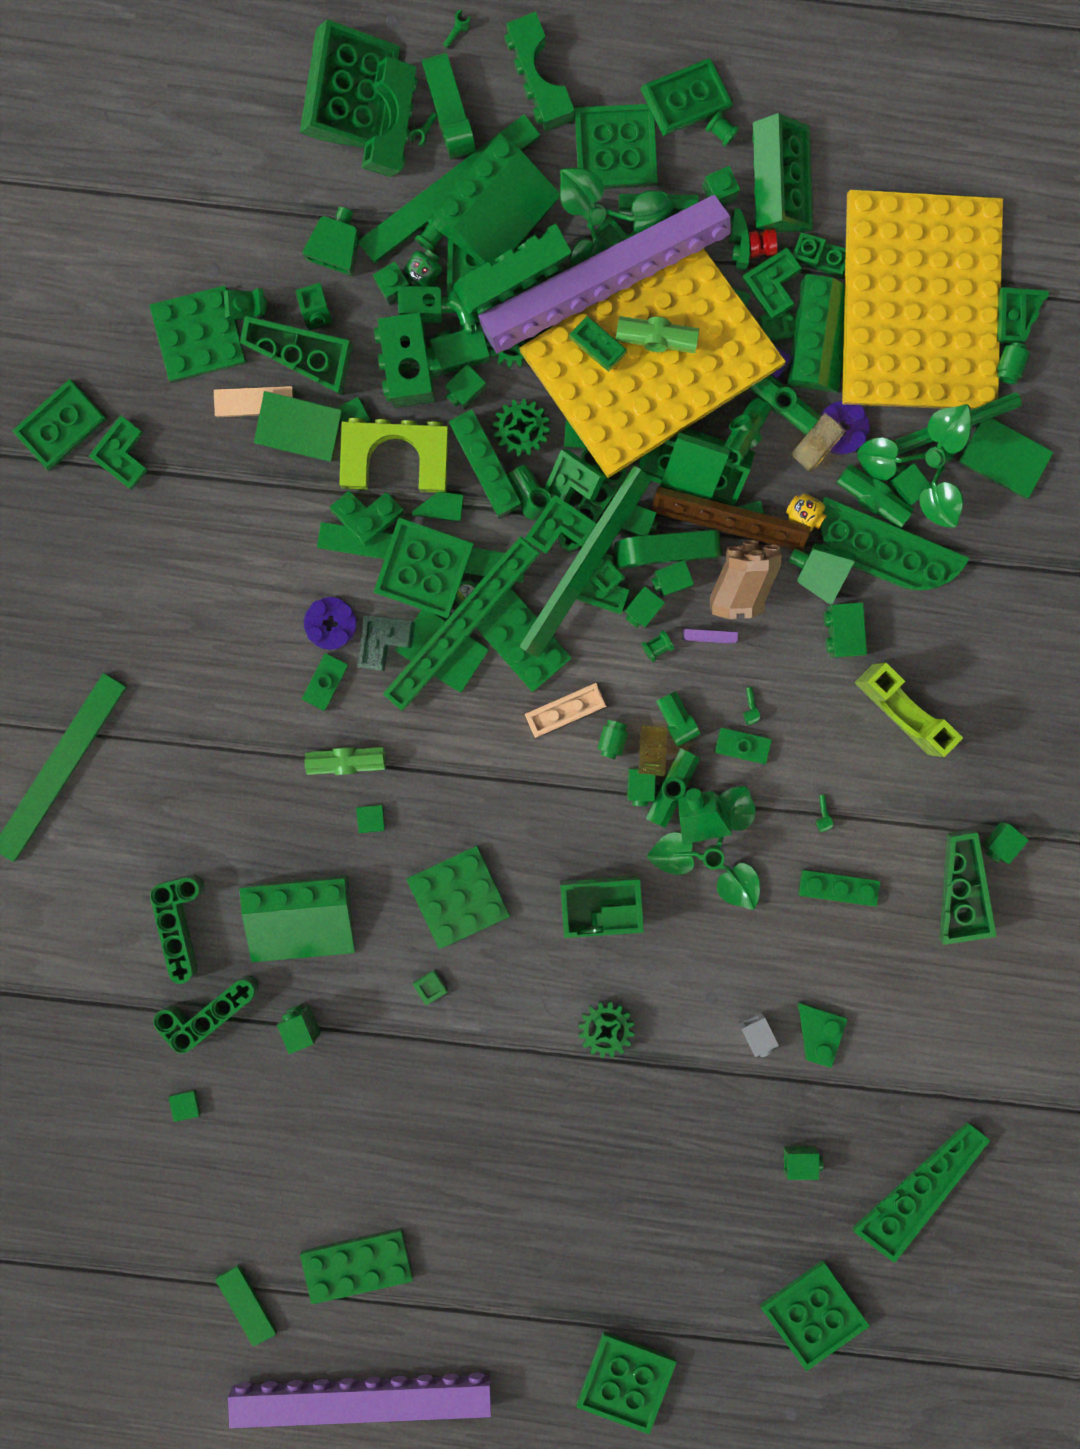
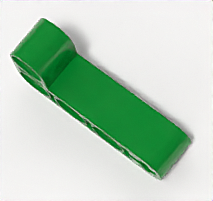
[421,52,475,160]
[559,447,626,552]
[614,530,722,569]
[150,875,204,984]
[153,976,259,1054]

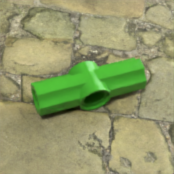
[616,316,699,353]
[304,747,386,775]

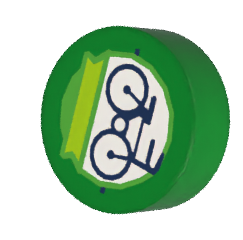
[455,581,477,605]

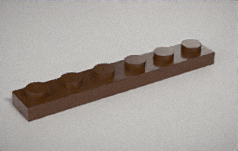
[651,486,810,551]

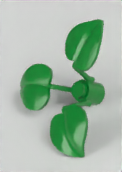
[560,168,674,268]
[857,404,972,528]
[647,786,760,910]

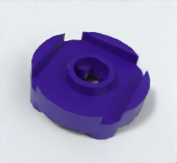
[816,401,870,455]
[304,597,357,650]

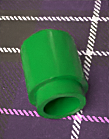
[996,342,1030,384]
[597,720,629,760]

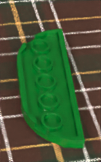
[820,497,969,591]

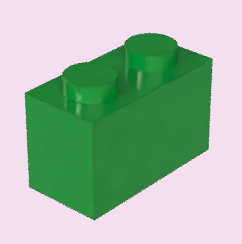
[430,326,490,375]
[823,602,867,658]
[277,1004,321,1054]

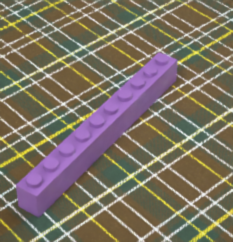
[478,195,731,353]
[228,1372,492,1428]

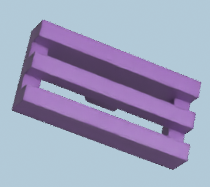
[682,629,738,644]

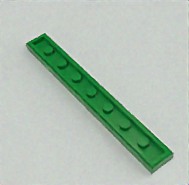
[358,114,540,265]
[520,466,652,658]
[317,522,524,583]
[383,536,541,711]
[0,673,127,862]

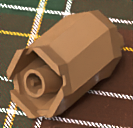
[710,540,781,619]

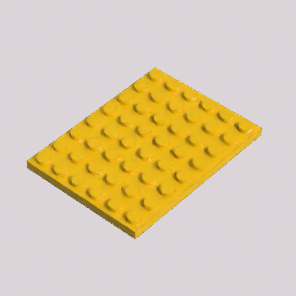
[842,190,1003,410]
[520,248,786,478]

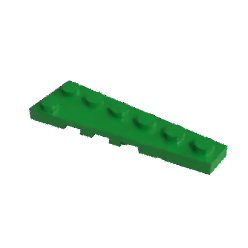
[852,1122,990,1263]

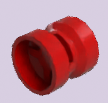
[748,228,777,258]

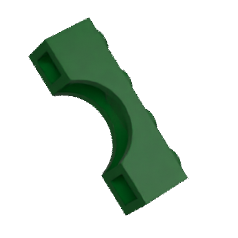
[504,12,575,132]
[362,56,417,177]
[448,409,521,519]

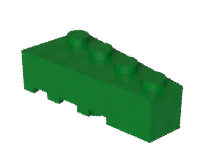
[453,223,572,315]
[240,316,353,395]
[939,829,997,945]

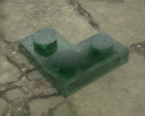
[357,615,416,671]

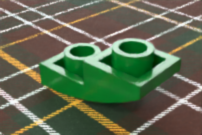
[728,208,750,271]
[793,233,846,278]

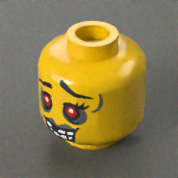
[786,493,827,531]

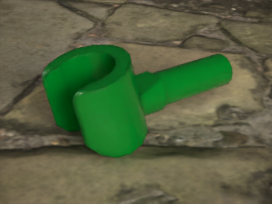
[443,10,470,49]
[409,113,437,147]
[743,687,760,725]
[815,795,833,833]

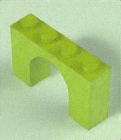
[339,418,449,493]
[854,663,963,757]

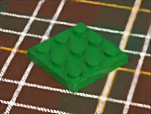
[575,104,658,189]
[149,285,247,383]
[373,518,474,618]
[406,845,510,949]
[760,1260,870,1372]
[576,1331,677,1435]

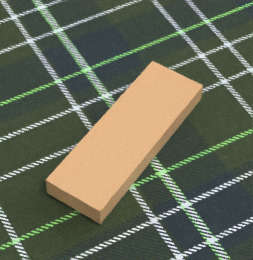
[214,386,294,418]
[525,683,607,738]

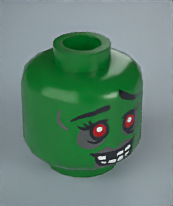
[404,249,442,287]

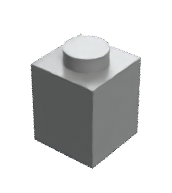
[739,1012,779,1057]

